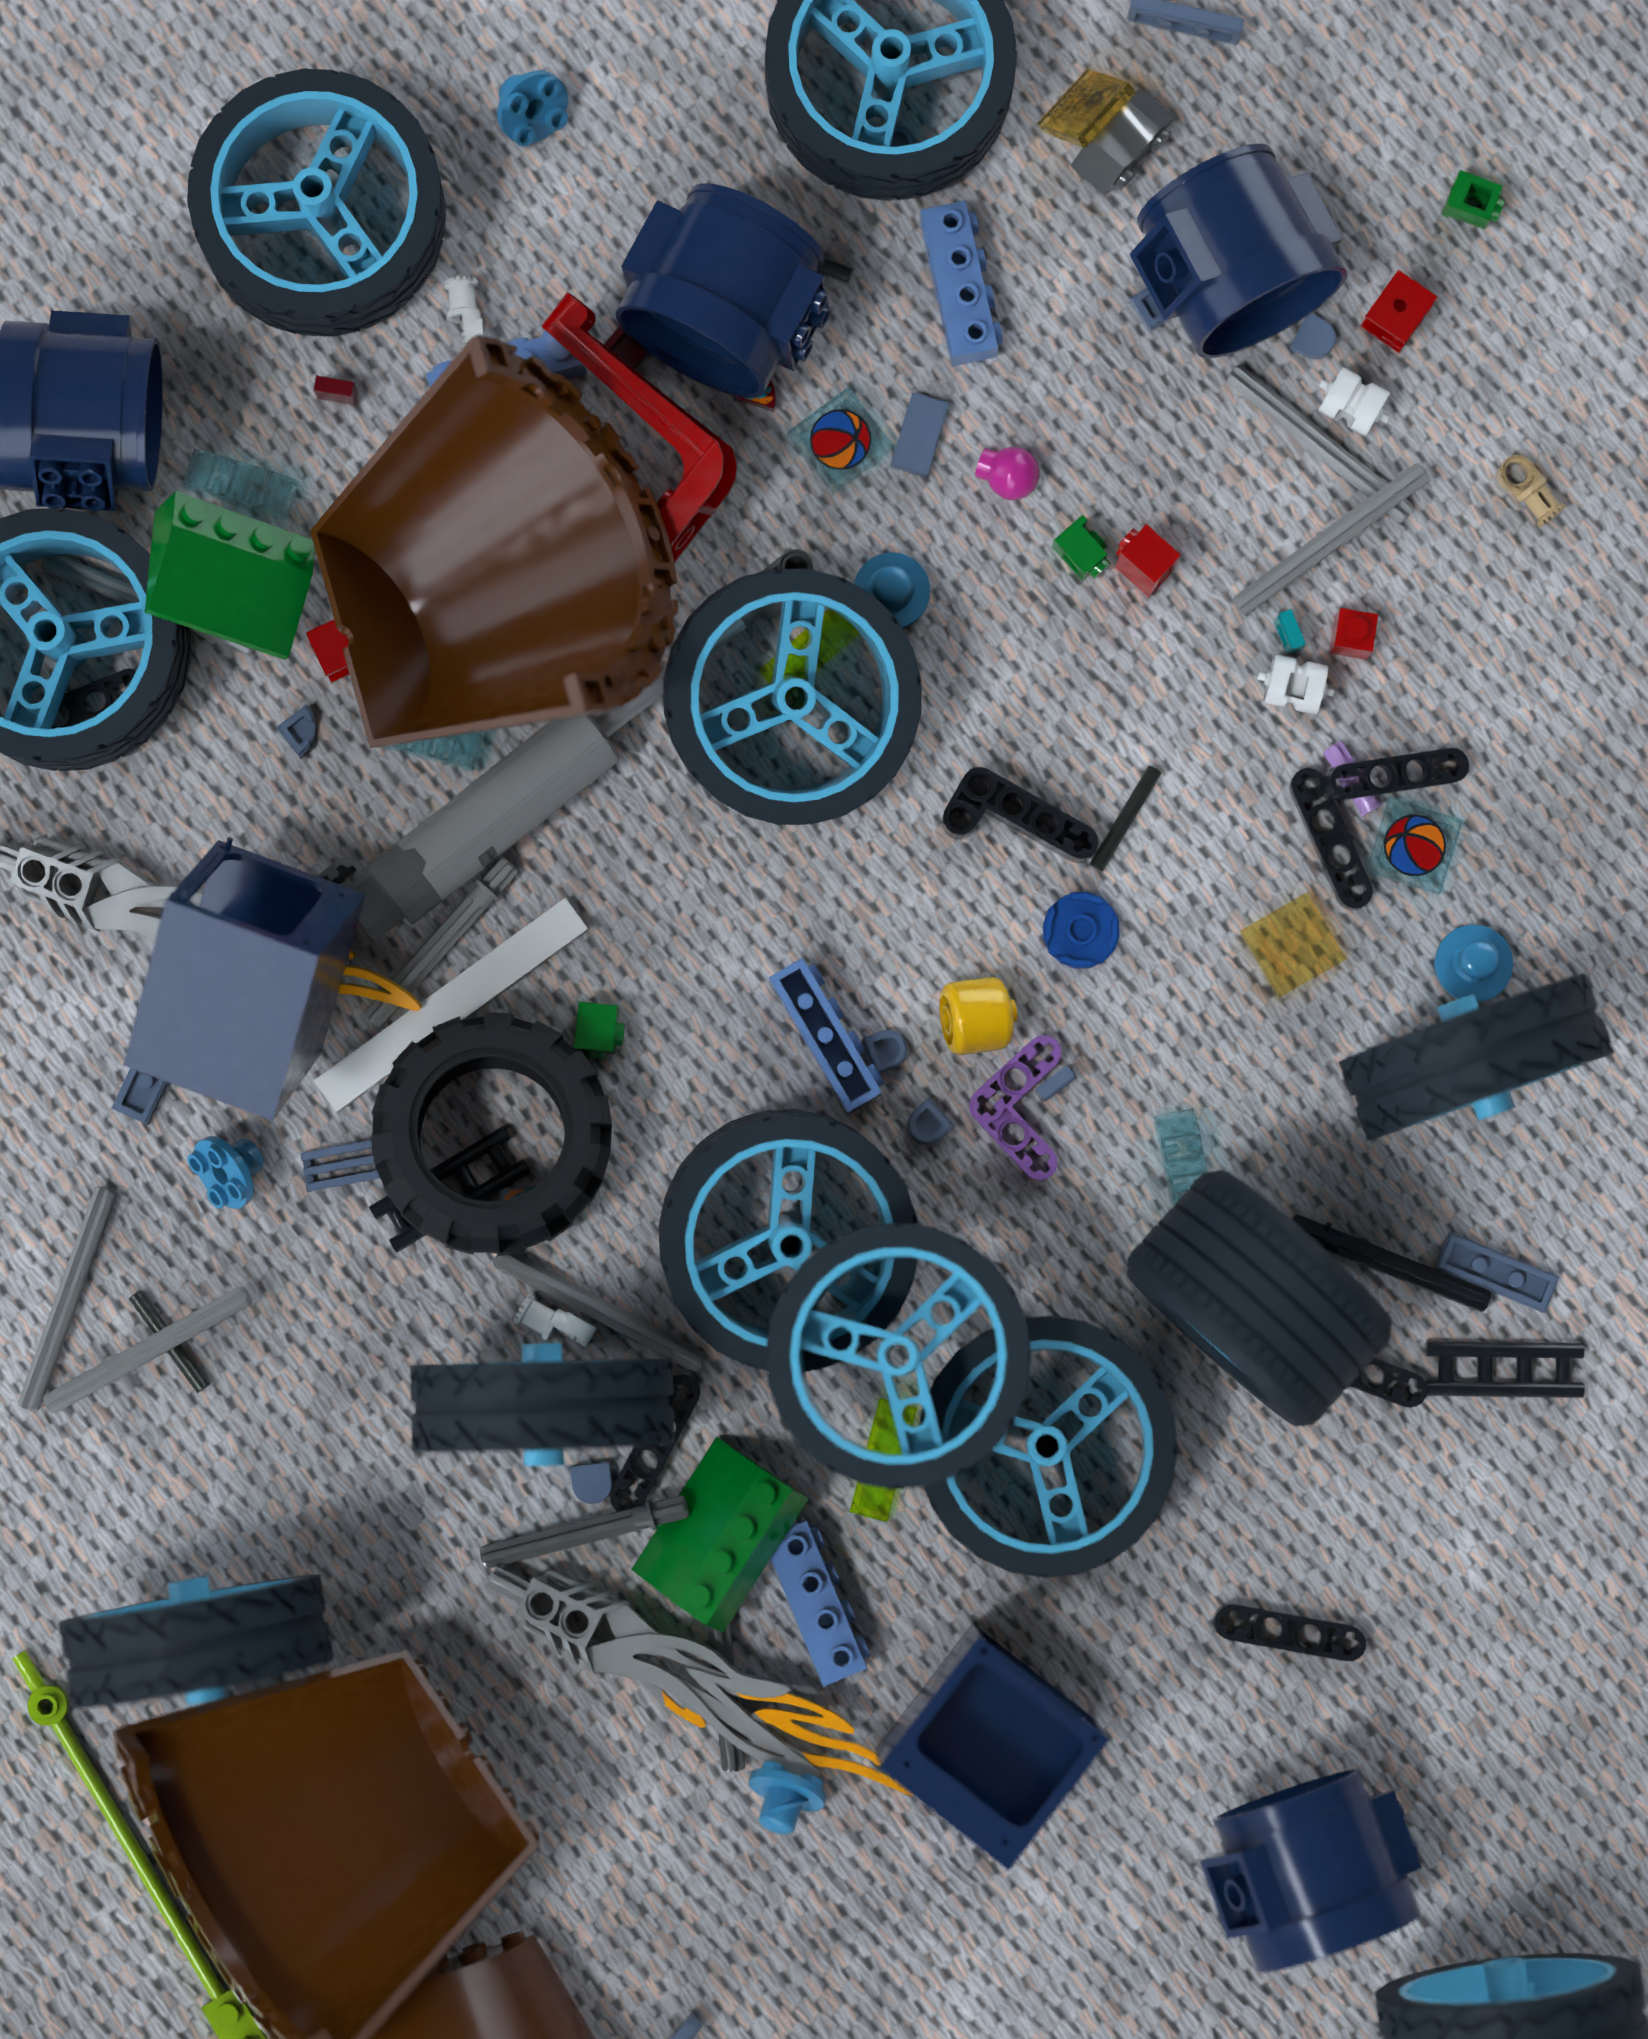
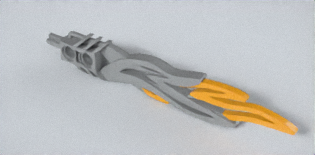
[0,836,422,1011]
[487,1565,913,1796]

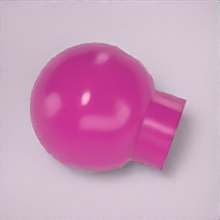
[975,447,1040,500]

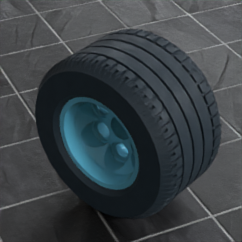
[1127,1170,1391,1427]

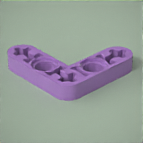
[969,1035,1061,1181]

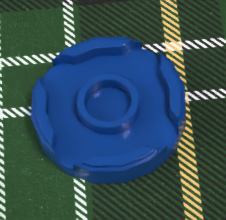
[1042,892,1120,969]

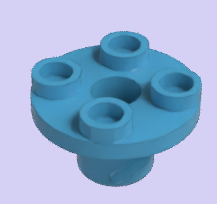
[497,70,568,147]
[854,553,930,629]
[1433,925,1513,1002]
[187,1136,264,1209]
[748,1761,827,1835]

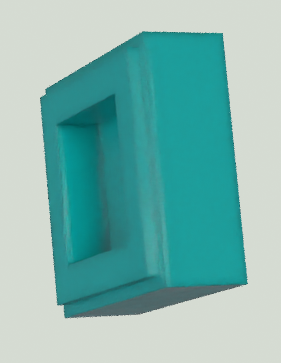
[1274,609,1306,656]

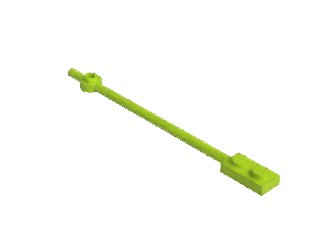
[12,1650,268,2039]

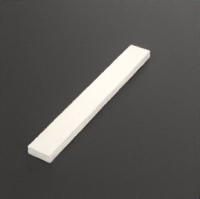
[314,898,589,1113]

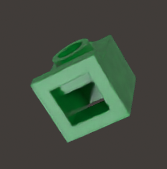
[1441,170,1505,230]
[1052,515,1111,581]

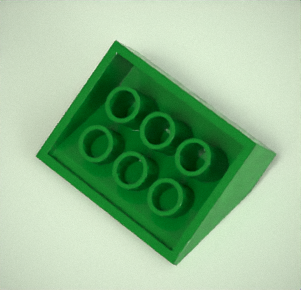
[145,491,315,660]
[631,1437,809,1633]

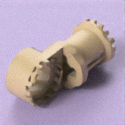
[1497,455,1567,528]

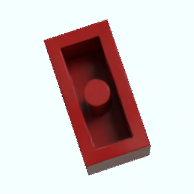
[1115,524,1181,598]

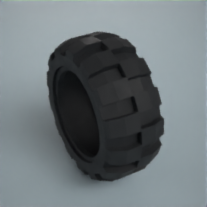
[370,1012,612,1256]

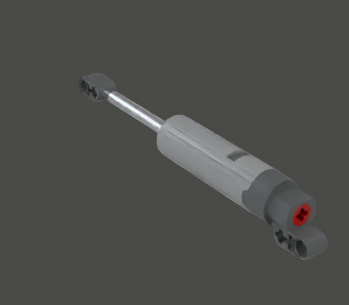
[318,549,814,942]

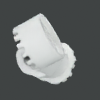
[444,276,485,347]
[513,1292,597,1347]

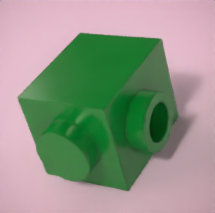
[574,1002,625,1061]

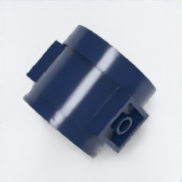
[1129,144,1347,358]
[615,183,831,398]
[0,310,163,511]
[1200,1768,1422,1972]

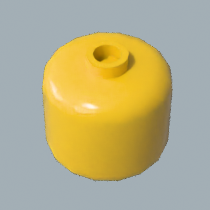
[939,977,1017,1055]

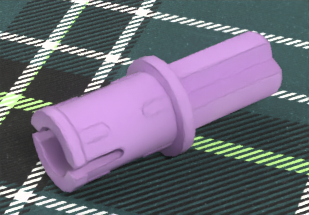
[1324,741,1383,817]

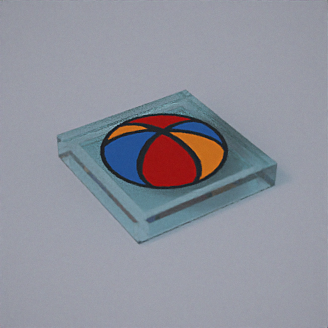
[787,387,894,495]
[1365,797,1463,895]

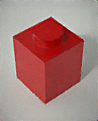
[1329,608,1379,660]

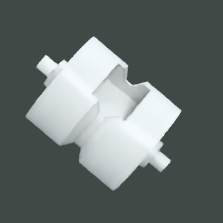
[1318,367,1390,437]
[1257,654,1334,715]

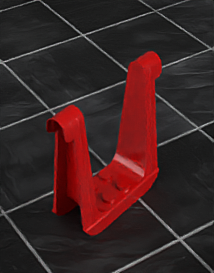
[541,292,738,564]

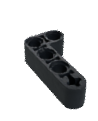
[942,767,1099,863]

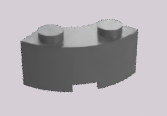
[1070,88,1176,196]

